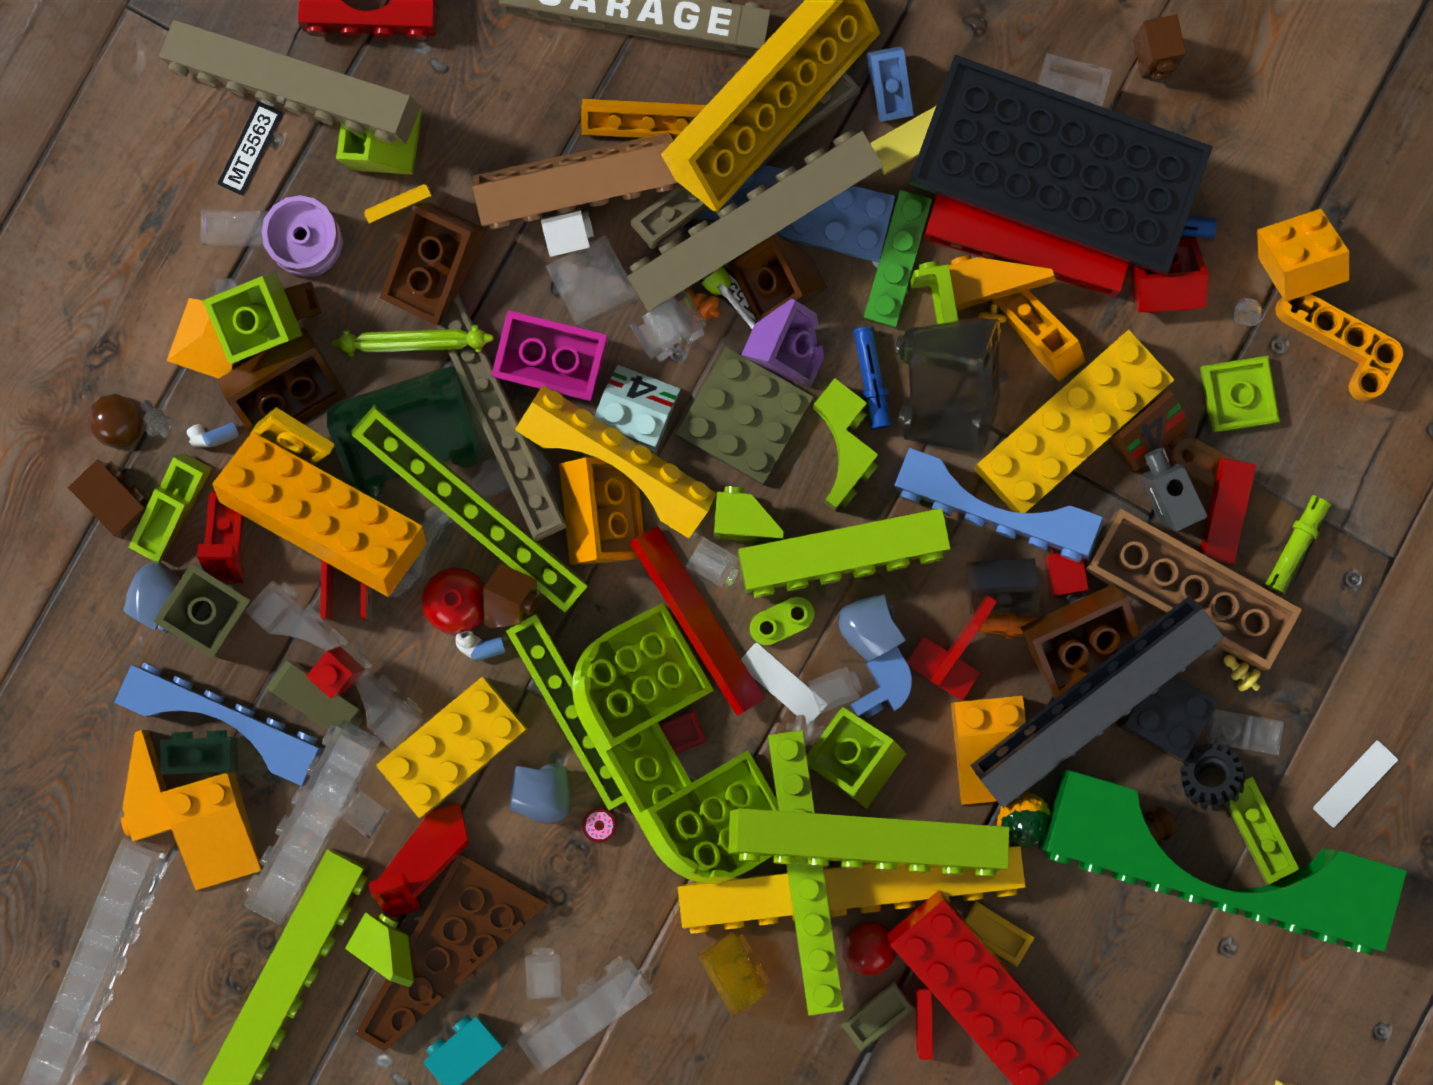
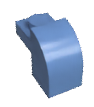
[850,647,912,719]

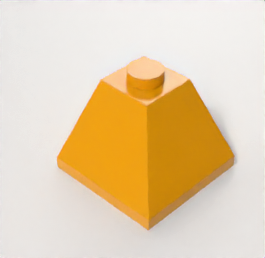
[167,298,239,379]

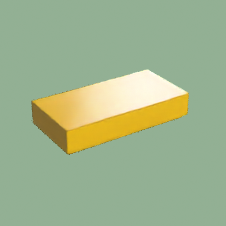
[964,901,1035,967]

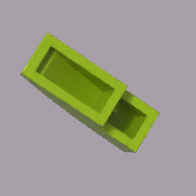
[128,452,212,562]

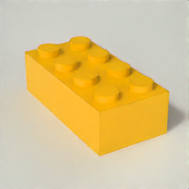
[376,677,529,818]

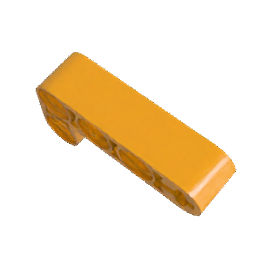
[1275,294,1403,402]

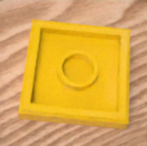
[364,184,432,223]
[251,407,335,465]

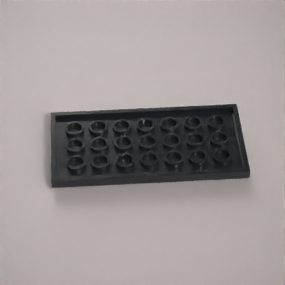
[908,55,1213,276]

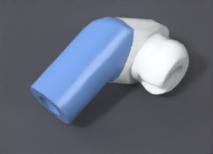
[187,422,239,448]
[456,630,506,661]

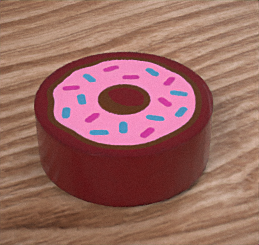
[582,808,617,843]

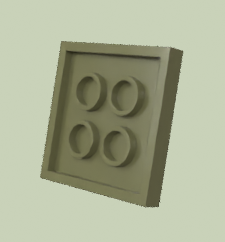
[675,347,814,485]

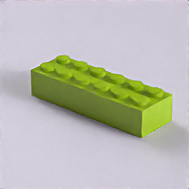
[738,508,951,598]

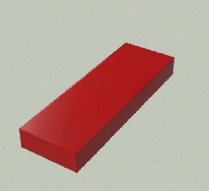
[1200,457,1256,564]

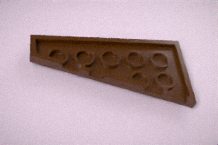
[355,853,548,1052]

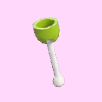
[701,266,756,329]

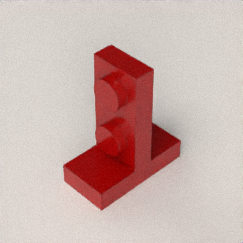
[197,492,245,583]

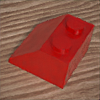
[1130,236,1209,313]

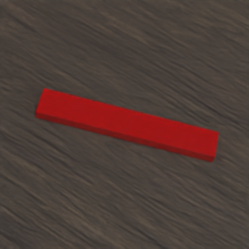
[629,526,766,716]

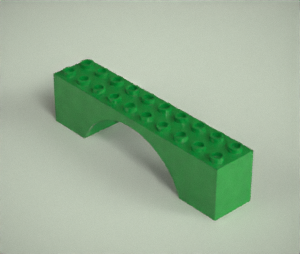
[1038,770,1407,955]

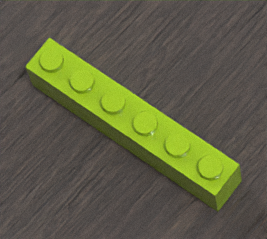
[506,614,626,811]

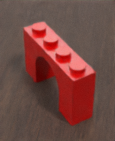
[298,0,437,40]

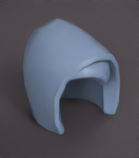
[123,561,180,633]
[838,594,905,662]
[509,764,571,824]

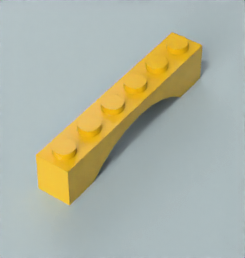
[515,385,717,538]

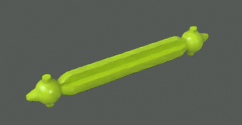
[332,325,494,357]

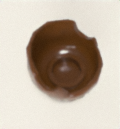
[87,394,143,449]

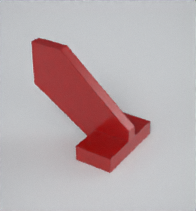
[906,596,997,701]
[369,803,470,917]

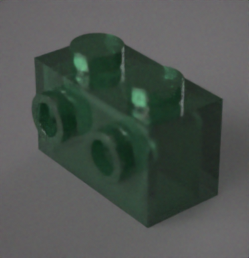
[160,730,238,775]

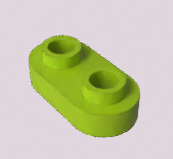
[750,597,814,646]

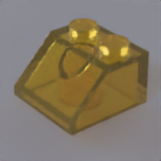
[697,930,770,1017]

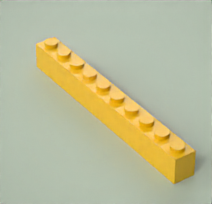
[677,845,1026,933]

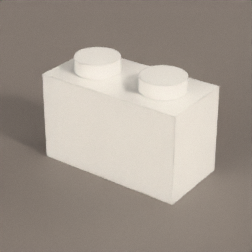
[541,205,594,257]

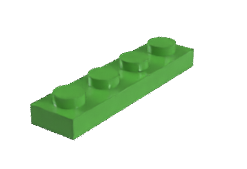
[863,190,932,329]

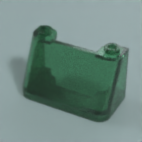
[327,367,484,499]

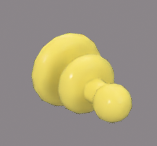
[1223,655,1261,691]

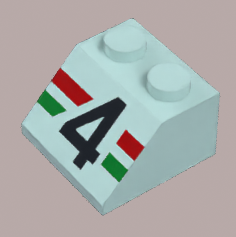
[594,365,681,452]

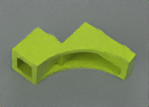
[813,378,878,511]

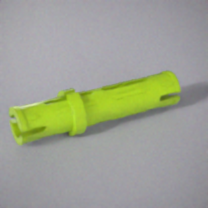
[1264,495,1332,595]

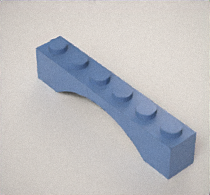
[894,448,1104,563]
[114,662,324,786]

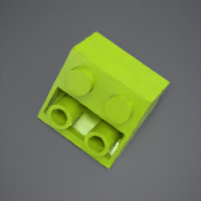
[336,108,422,174]

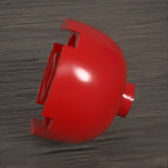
[421,567,485,635]

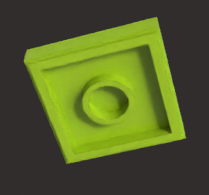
[1200,356,1280,433]

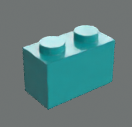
[423,1013,506,1085]

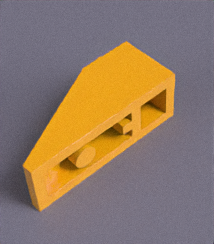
[949,255,1056,311]
[992,290,1086,382]
[121,730,172,841]

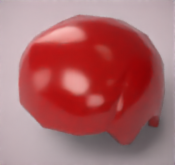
[842,922,896,976]

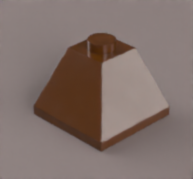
[729,234,827,322]

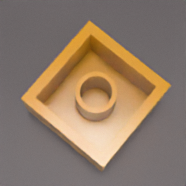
[1257,209,1349,302]

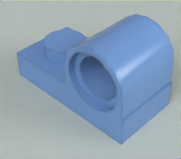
[867,46,914,122]

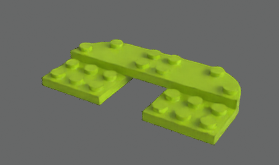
[572,602,778,884]

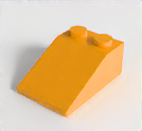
[951,696,1029,805]
[161,772,263,890]

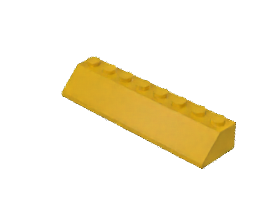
[661,0,880,212]

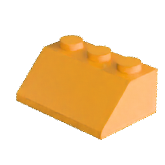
[559,457,644,565]

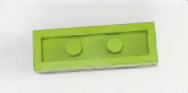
[1228,776,1299,884]

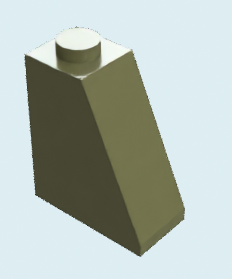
[266,660,363,737]

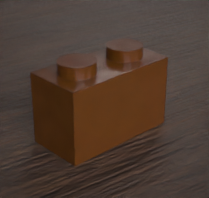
[1133,14,1186,80]
[68,459,148,539]

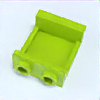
[910,261,963,361]

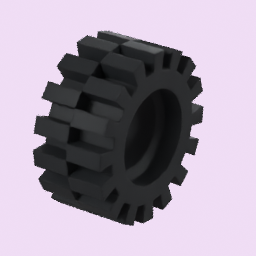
[1180,743,1245,811]

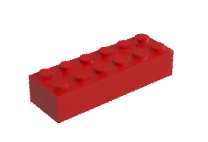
[887,890,1079,1085]

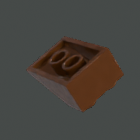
[380,203,487,326]

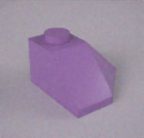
[741,299,824,388]

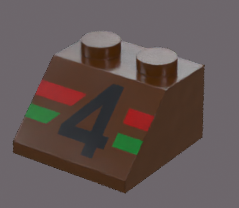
[1108,389,1190,472]

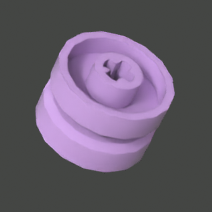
[261,195,343,278]

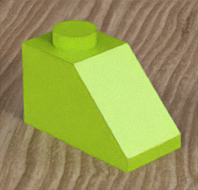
[345,912,414,987]

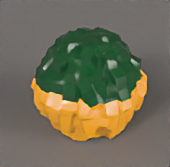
[997,792,1052,847]

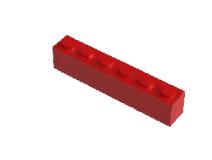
[923,195,1129,297]

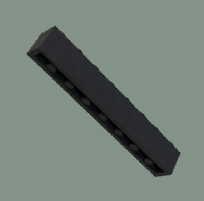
[970,595,1224,808]

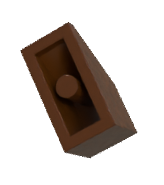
[483,563,539,628]

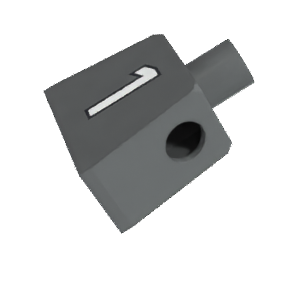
[1141,448,1207,532]

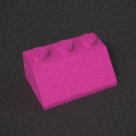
[491,310,609,401]

